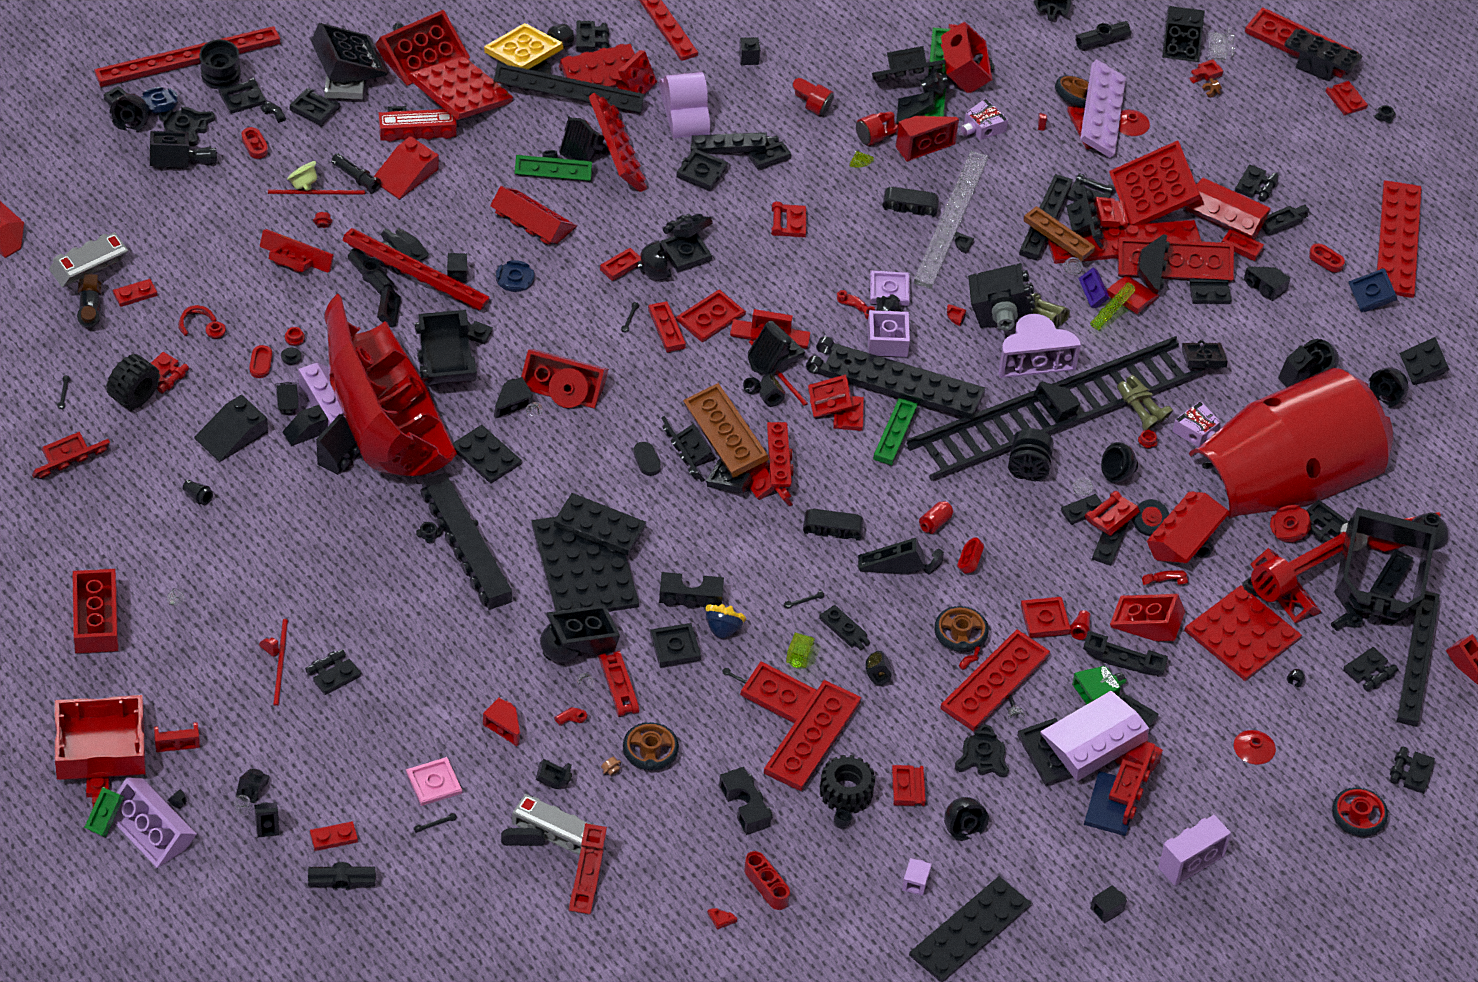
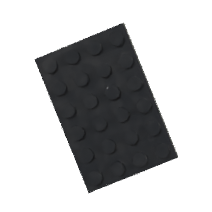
[531,516,639,612]

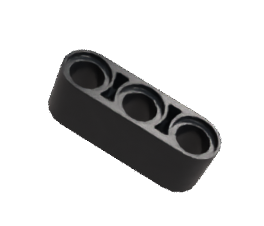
[882,187,939,217]
[803,509,864,541]

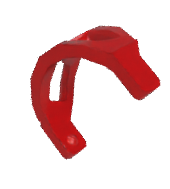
[178,305,217,336]

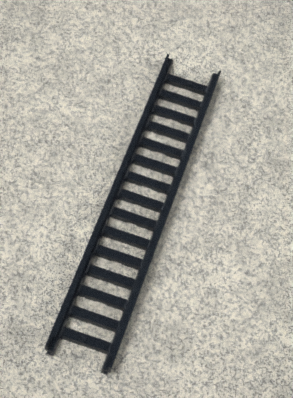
[906,336,1204,481]

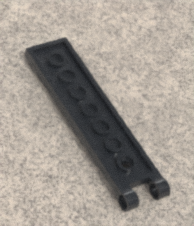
[805,336,985,419]

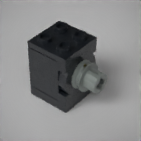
[968,263,1036,331]

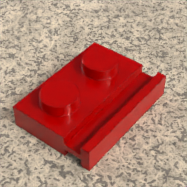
[1325,81,1368,116]
[1094,197,1129,228]
[833,396,864,431]
[891,765,925,806]

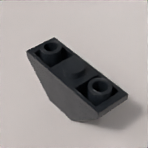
[1136,234,1169,294]

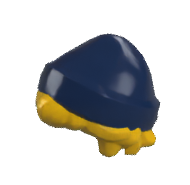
[706,604,746,639]

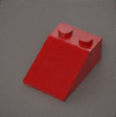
[896,116,959,162]
[374,136,439,200]
[1110,594,1185,641]

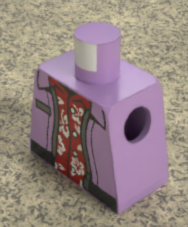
[961,99,1008,140]
[1172,401,1220,447]

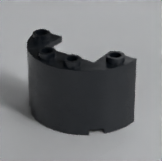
[415,310,477,385]

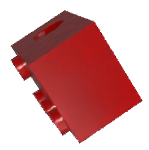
[941,21,992,93]

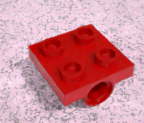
[616,50,657,94]

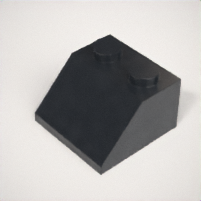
[150,131,189,169]
[316,414,360,475]

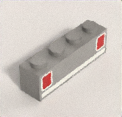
[49,232,128,288]
[512,794,595,855]

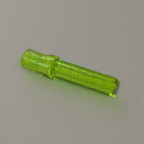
[1090,282,1135,331]

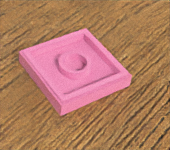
[406,757,462,806]

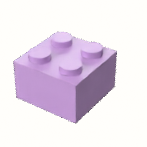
[867,310,910,357]

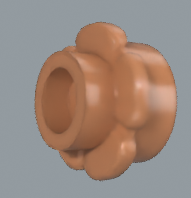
[601,757,621,776]

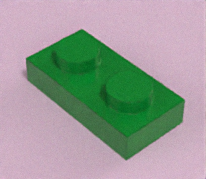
[84,787,124,837]

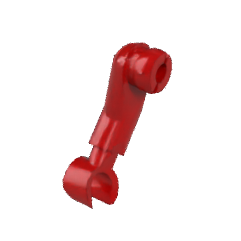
[837,290,875,319]
[1142,570,1188,585]

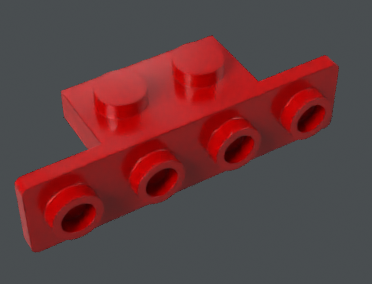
[260,229,334,273]
[730,309,810,349]
[767,422,793,487]
[32,431,110,478]
[744,461,793,506]
[1109,743,1157,825]

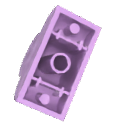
[658,72,710,138]
[998,314,1081,378]

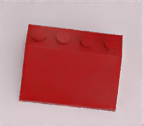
[375,9,470,86]

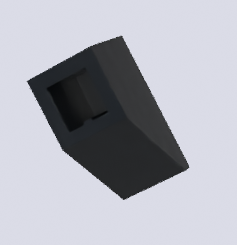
[1244,266,1290,301]

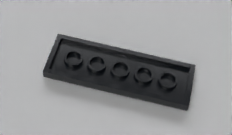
[909,876,1031,982]

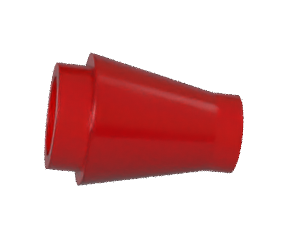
[1070,610,1091,640]

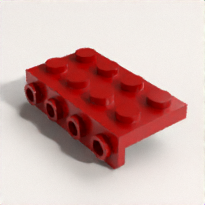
[559,43,635,87]

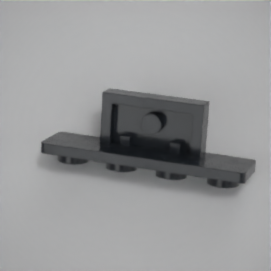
[1066,185,1104,248]
[661,416,714,482]

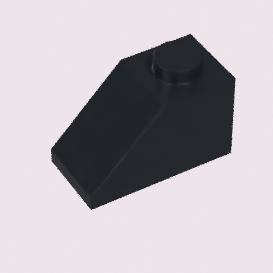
[1278,345,1320,387]
[494,377,533,419]
[1034,381,1081,423]
[275,382,299,413]
[282,405,328,446]
[254,802,279,838]

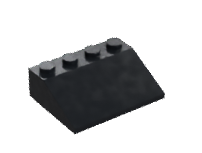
[311,22,388,83]

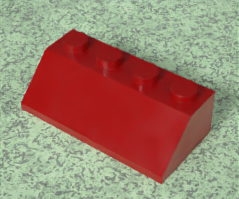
[1184,178,1271,240]
[490,186,577,245]
[521,349,609,408]
[1147,491,1229,563]

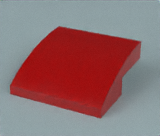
[1107,276,1159,314]
[808,374,853,418]

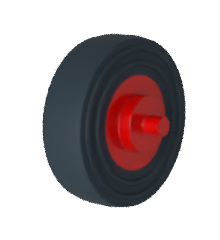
[1132,499,1169,536]

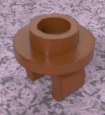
[1202,78,1222,98]

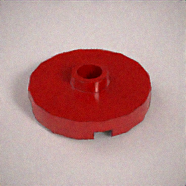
[549,368,589,408]
[1270,505,1311,542]

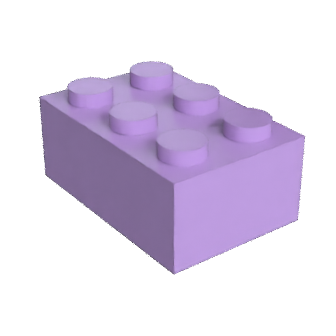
[1158,815,1231,886]

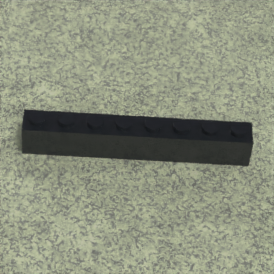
[420,472,512,610]

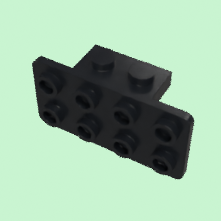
[1284,29,1362,82]
[872,46,946,81]

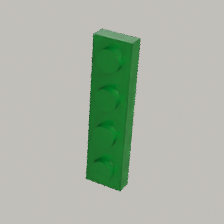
[514,155,592,181]
[873,398,918,465]

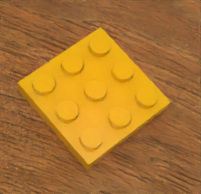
[484,23,563,69]

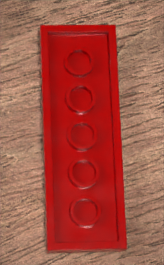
[1245,7,1359,78]
[589,93,647,192]
[1117,237,1234,282]
[940,629,1050,732]
[763,680,862,791]

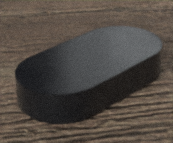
[633,442,661,476]
[501,828,545,846]

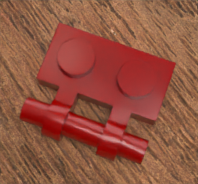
[151,352,189,394]

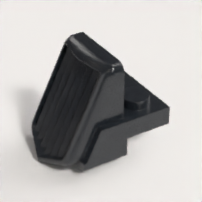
[559,116,609,161]
[747,321,805,376]

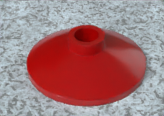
[1118,109,1150,136]
[1233,730,1276,765]

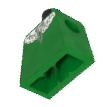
[1072,666,1126,705]

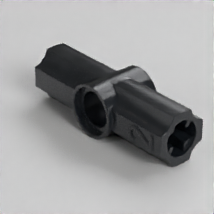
[1075,21,1131,50]
[348,248,394,295]
[308,862,376,890]

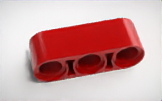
[744,851,790,910]

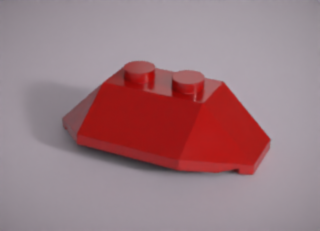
[0,201,24,258]

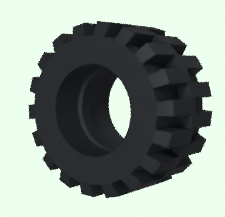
[106,354,160,410]
[819,755,876,814]

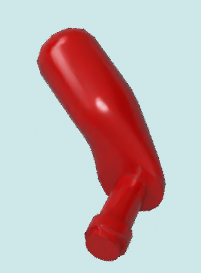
[959,646,980,670]

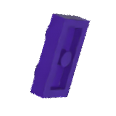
[1078,268,1109,308]

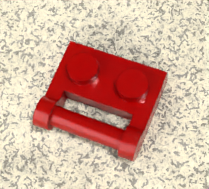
[771,201,806,237]
[1085,490,1140,536]

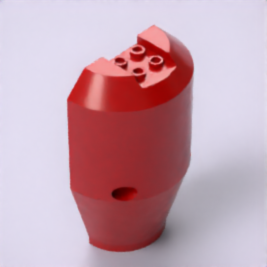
[324,293,457,476]
[1189,368,1393,519]

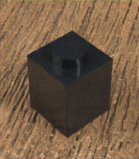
[739,37,760,65]
[447,253,467,283]
[1090,885,1127,924]

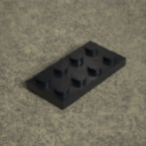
[554,493,646,555]

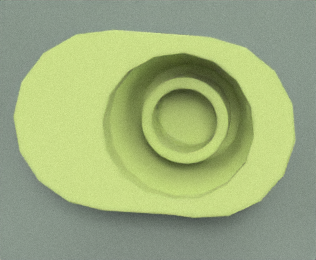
[286,161,317,190]

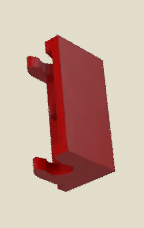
[154,722,200,752]

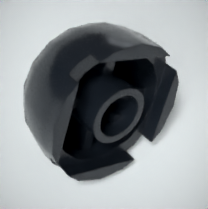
[109,94,149,132]
[638,240,672,280]
[1303,338,1339,377]
[1368,367,1409,408]
[540,624,580,663]
[944,797,989,841]

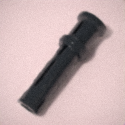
[331,153,381,194]

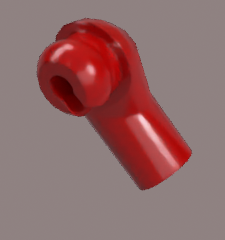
[554,707,587,726]

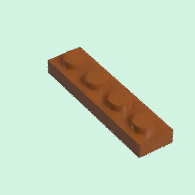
[1023,206,1095,261]

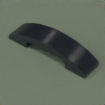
[1083,630,1168,675]

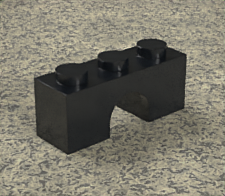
[659,572,724,608]
[719,766,773,835]

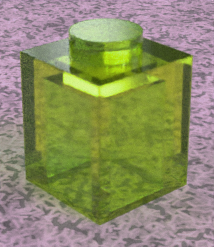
[786,632,815,668]

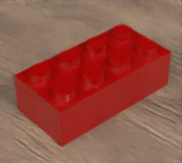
[73,569,118,654]

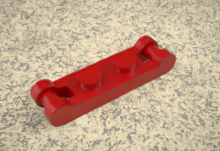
[599,651,639,717]

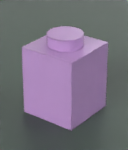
[902,858,931,896]

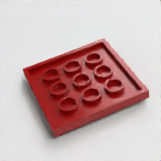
[408,57,513,120]
[1109,140,1202,226]
[1184,585,1302,681]

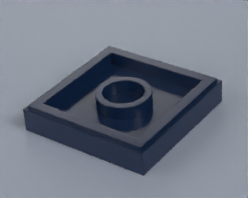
[1348,268,1398,312]

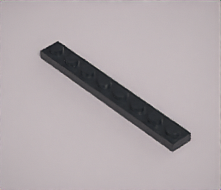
[493,63,644,114]
[1396,591,1440,726]

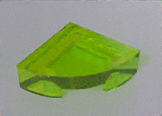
[849,151,874,168]

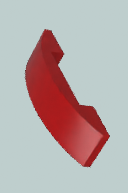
[569,823,607,914]

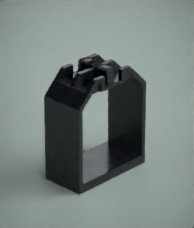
[1334,507,1437,626]

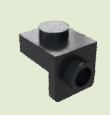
[535,759,572,789]
[236,768,270,803]

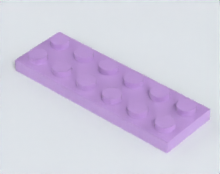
[1080,59,1126,158]

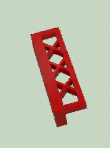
[1250,548,1321,623]

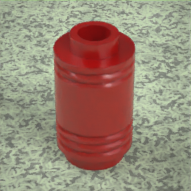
[919,501,953,534]

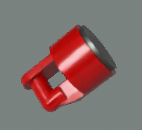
[792,78,834,116]
[856,111,898,146]

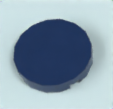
[140,87,178,113]
[496,260,534,292]

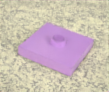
[870,271,910,306]

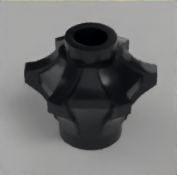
[920,68,949,96]
[876,294,904,312]

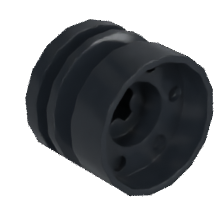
[199,39,241,89]
[1008,428,1054,482]

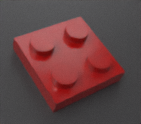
[1020,597,1071,638]

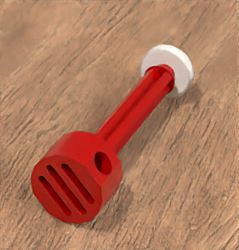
[1251,522,1368,602]

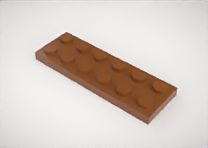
[683,383,769,478]

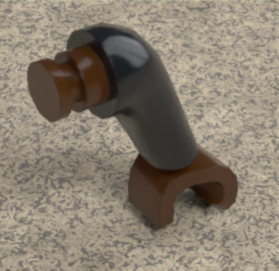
[77,274,102,328]

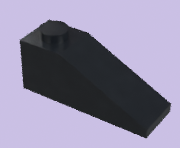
[858,538,925,574]

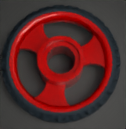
[1332,787,1388,837]

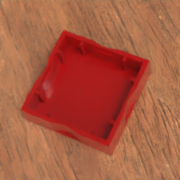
[55,695,146,780]

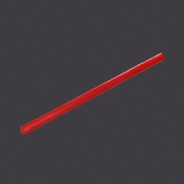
[268,190,365,195]
[749,340,808,406]
[273,619,288,706]

